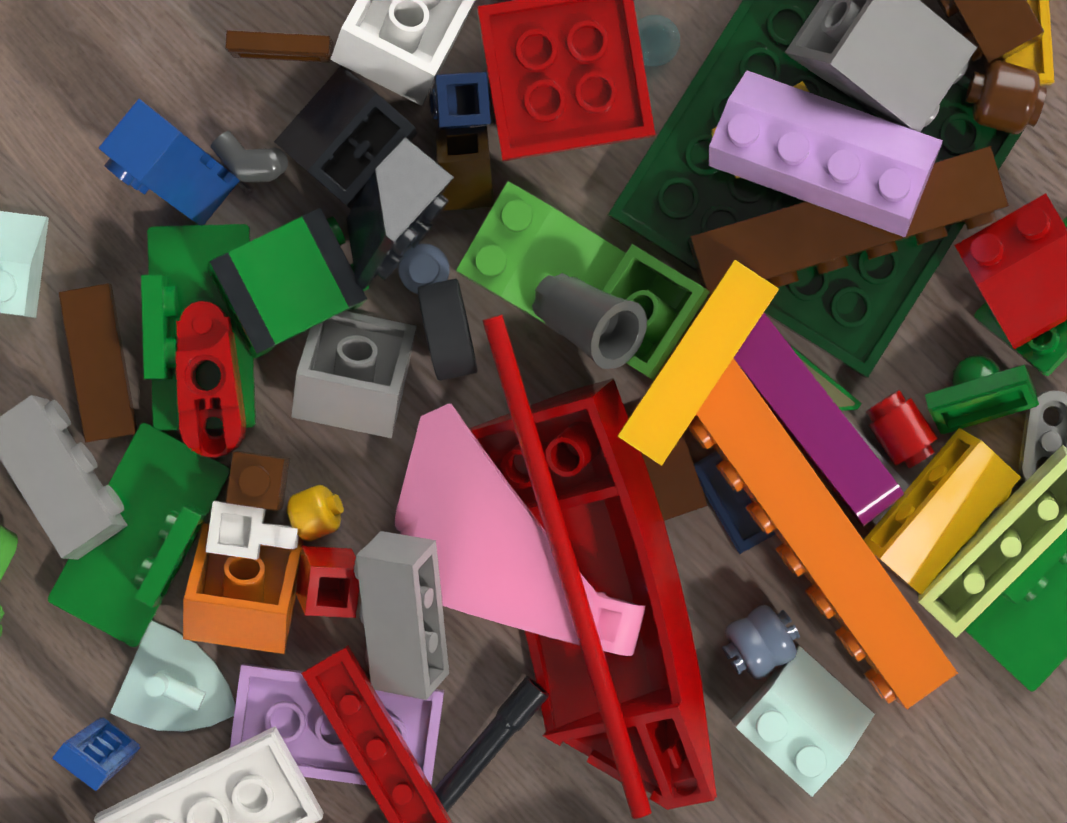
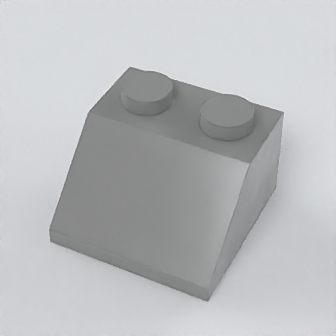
[291,311,417,438]

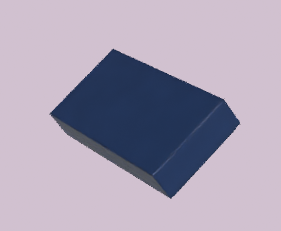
[694,451,776,555]

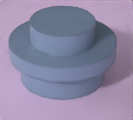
[399,244,450,294]

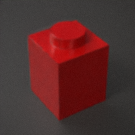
[296,546,360,618]

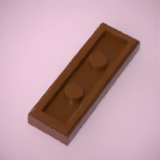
[59,283,137,443]

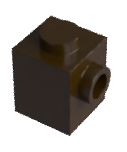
[436,126,494,211]

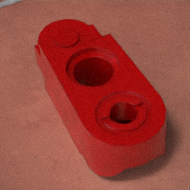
[175,301,246,458]

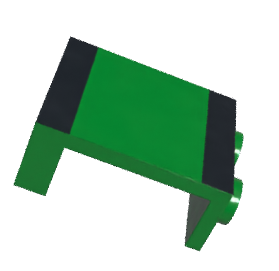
[207,207,369,360]

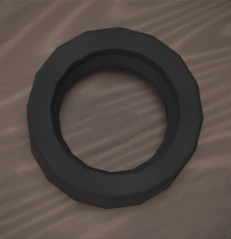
[417,279,478,381]

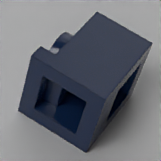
[429,72,491,130]

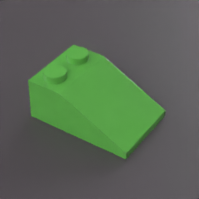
[456,181,626,325]

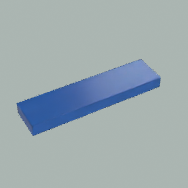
[52,717,141,791]

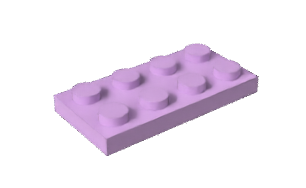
[230,663,444,786]

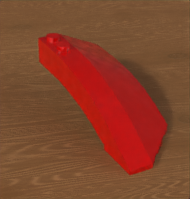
[469,378,717,810]

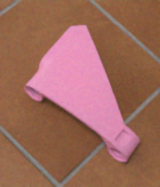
[395,404,645,656]

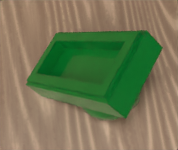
[925,355,1039,434]

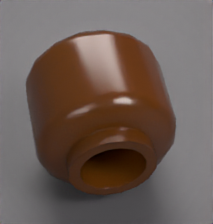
[965,60,1047,134]

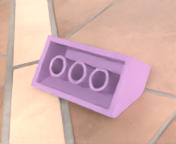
[709,70,943,237]

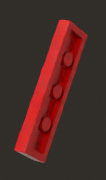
[301,645,453,823]

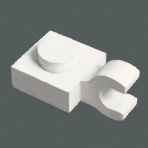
[206,501,299,560]

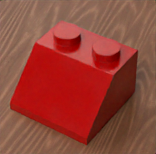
[954,193,1067,349]

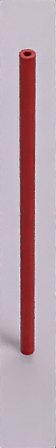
[482,314,652,819]

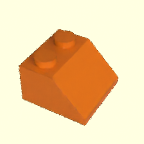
[183,523,304,654]

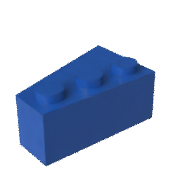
[99,99,240,225]

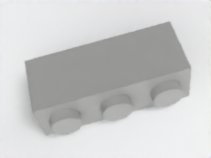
[0,395,128,560]
[354,531,449,700]

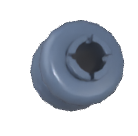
[722,605,800,680]

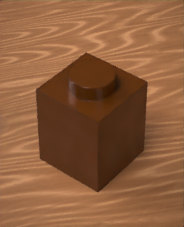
[226,451,290,510]

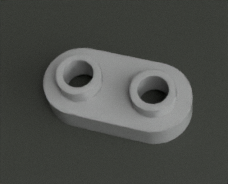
[1019,391,1067,482]

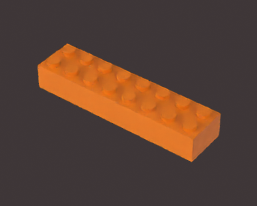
[659,358,958,709]

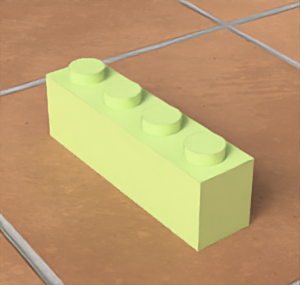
[918,445,1067,638]

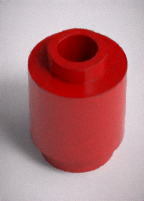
[865,389,938,469]

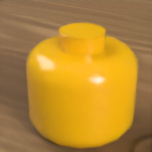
[287,485,344,542]

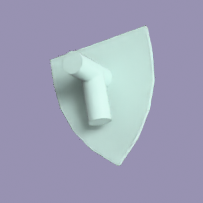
[110,620,236,732]

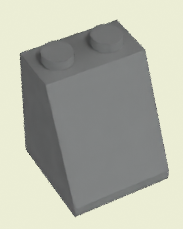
[784,0,977,132]

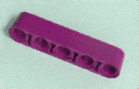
[734,313,904,527]

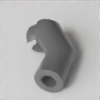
[211,131,288,182]

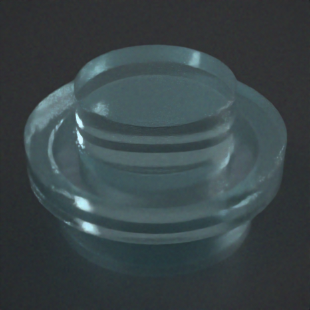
[637,15,680,67]

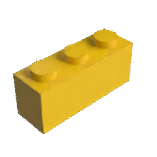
[864,428,1021,595]

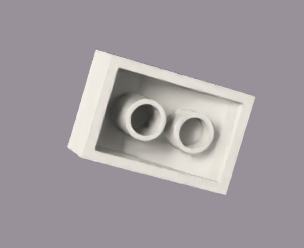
[330,0,476,106]

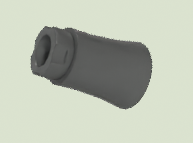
[532,273,647,369]

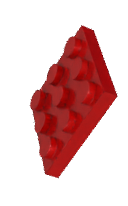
[477,0,656,162]

